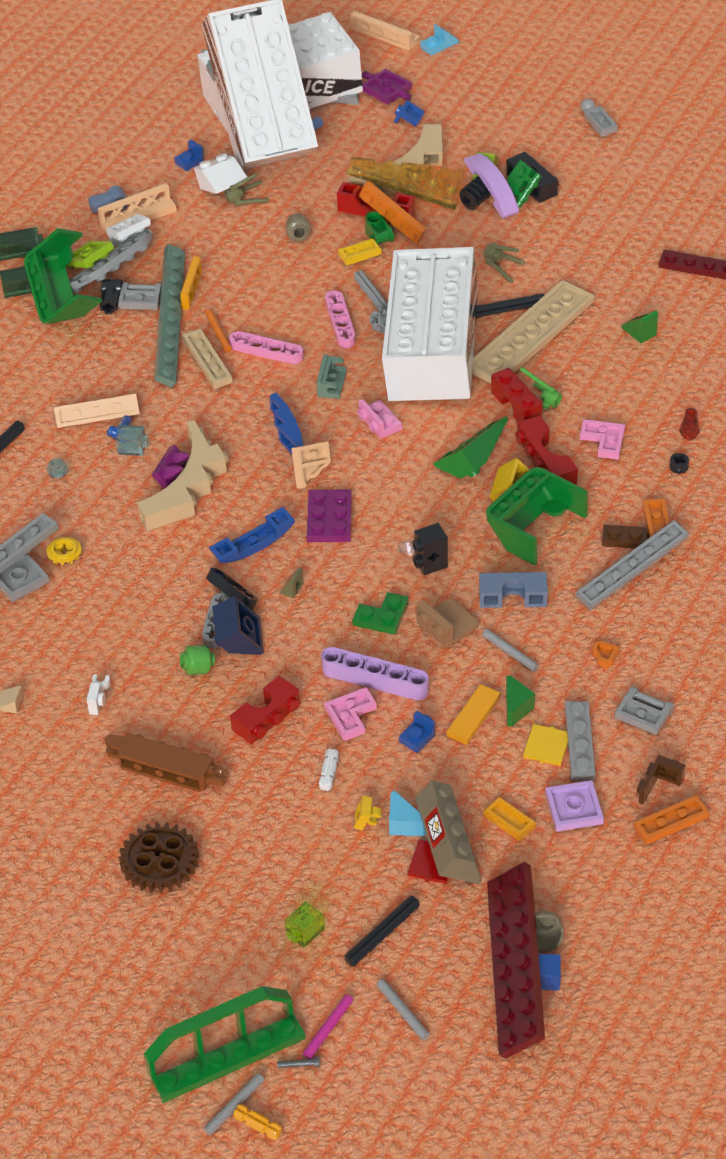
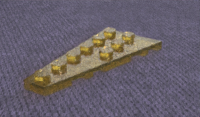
[347,157,464,210]

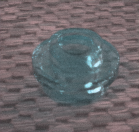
[47,458,68,478]

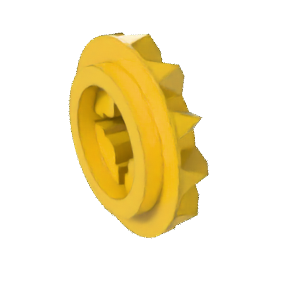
[47,537,82,566]

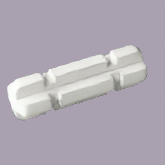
[319,748,339,791]

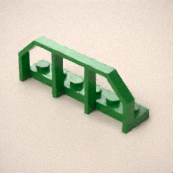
[144,986,305,1103]

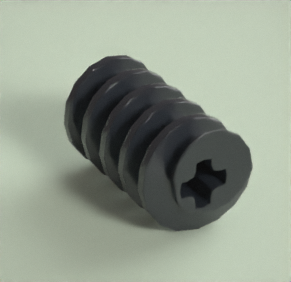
[459,175,491,210]

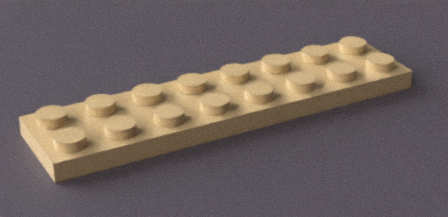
[472,280,595,383]

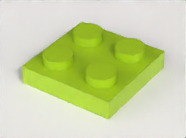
[66,241,114,269]

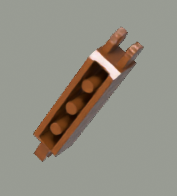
[104,733,229,792]

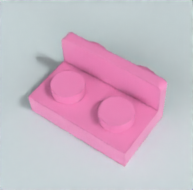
[357,399,402,439]

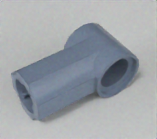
[88,186,128,213]

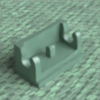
[317,354,347,399]

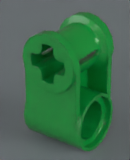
[365,211,394,245]

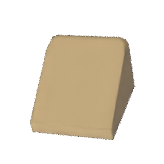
[0,686,24,713]

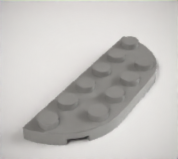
[69,228,153,294]

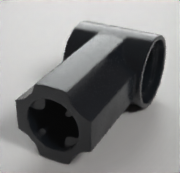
[100,279,123,314]

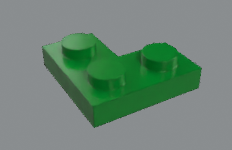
[352,592,409,635]

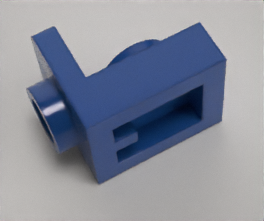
[394,100,425,127]
[174,140,204,172]
[399,711,435,753]

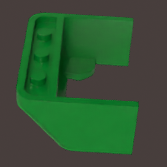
[24,228,102,324]
[486,467,588,566]

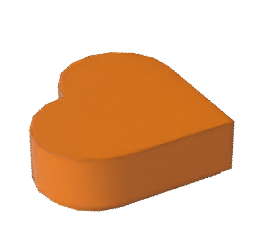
[592,641,621,668]

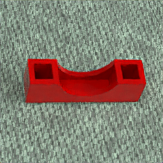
[337,182,415,222]
[515,415,578,485]

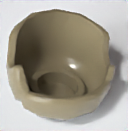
[535,910,564,952]

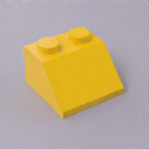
[489,458,530,502]

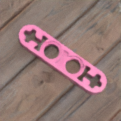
[325,290,355,348]
[229,331,304,364]

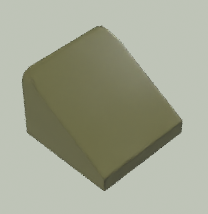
[280,567,303,598]

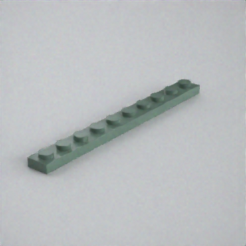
[154,244,185,388]

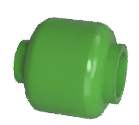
[180,645,215,675]

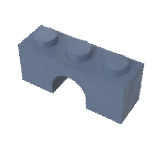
[479,572,548,608]

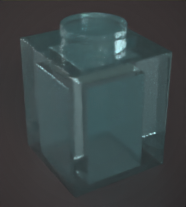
[116,425,149,456]

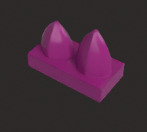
[152,445,189,489]

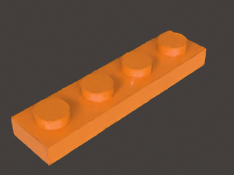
[359,181,426,244]

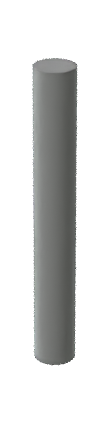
[482,629,539,672]
[377,979,430,1041]
[203,1073,265,1136]

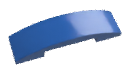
[209,507,295,563]

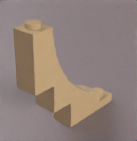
[349,124,442,195]

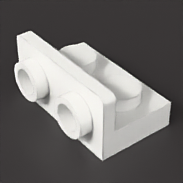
[106,214,151,246]

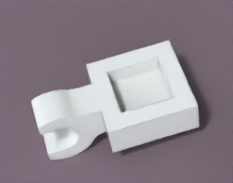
[87,674,110,715]

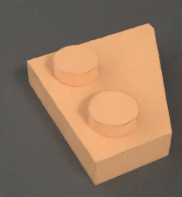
[292,441,331,488]

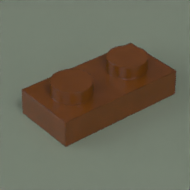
[602,524,647,549]

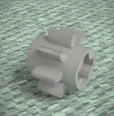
[370,307,387,333]

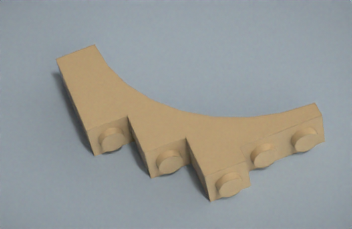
[137,420,229,531]

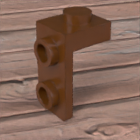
[637,755,685,804]

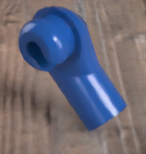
[107,415,132,439]

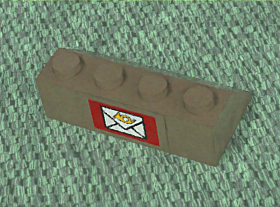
[415,780,481,884]

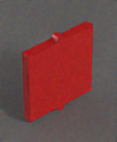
[407,839,449,884]

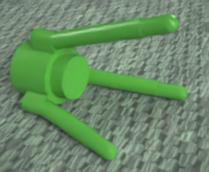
[520,367,562,410]

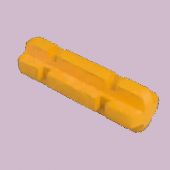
[233,1104,282,1140]

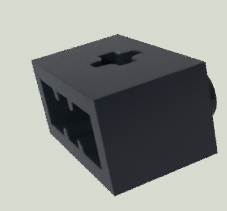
[412,523,448,575]

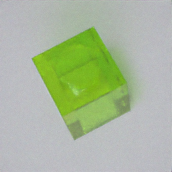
[285,901,325,948]

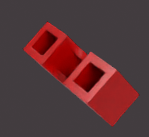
[491,367,542,422]
[230,675,300,745]

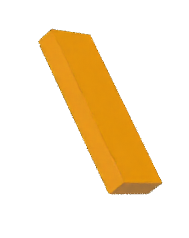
[180,256,202,310]
[447,684,501,745]

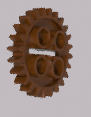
[119,822,199,893]

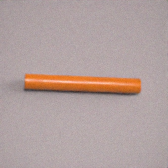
[205,309,232,352]

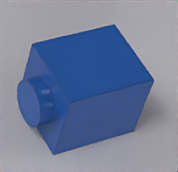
[538,954,561,991]

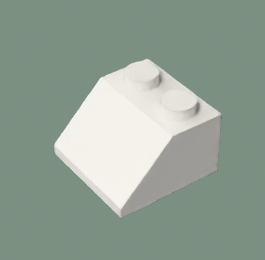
[194,154,247,194]

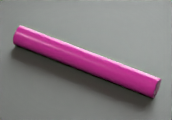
[303,994,353,1059]

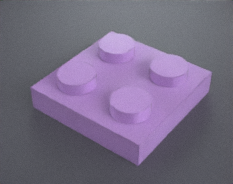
[545,780,604,832]

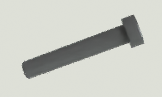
[277,1057,320,1068]

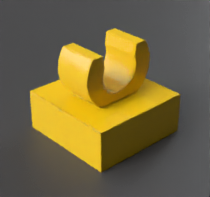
[353,795,382,831]

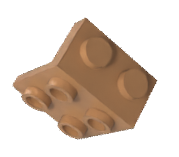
[416,599,479,648]

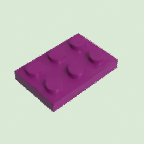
[307,489,352,542]

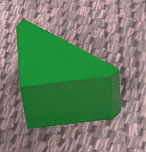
[621,310,658,344]
[506,676,535,727]

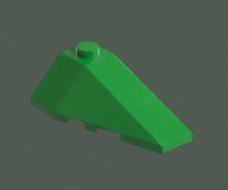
[433,416,508,479]

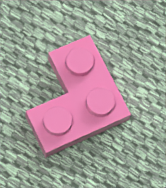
[580,419,625,460]
[324,687,376,741]

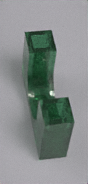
[0,227,43,298]

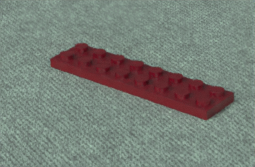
[487,862,545,1059]

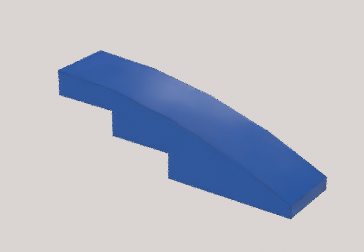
[269,392,303,454]

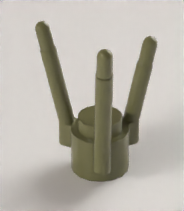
[225,174,269,206]
[484,243,524,283]

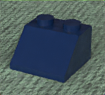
[212,596,264,655]

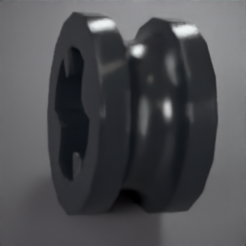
[669,453,689,474]

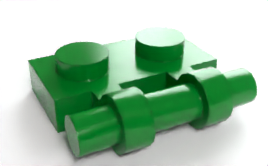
[506,160,542,208]

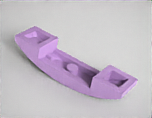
[464,153,519,219]

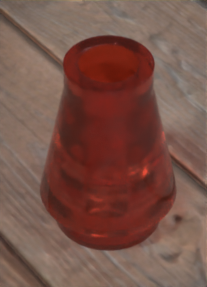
[679,408,700,440]

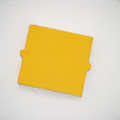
[523,724,568,766]

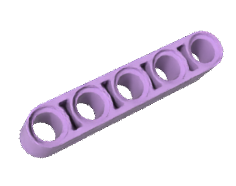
[321,647,429,700]

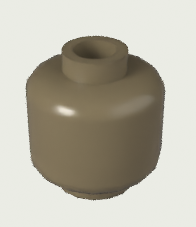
[285,213,311,242]

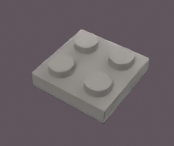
[0,553,49,602]

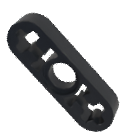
[206,567,258,610]

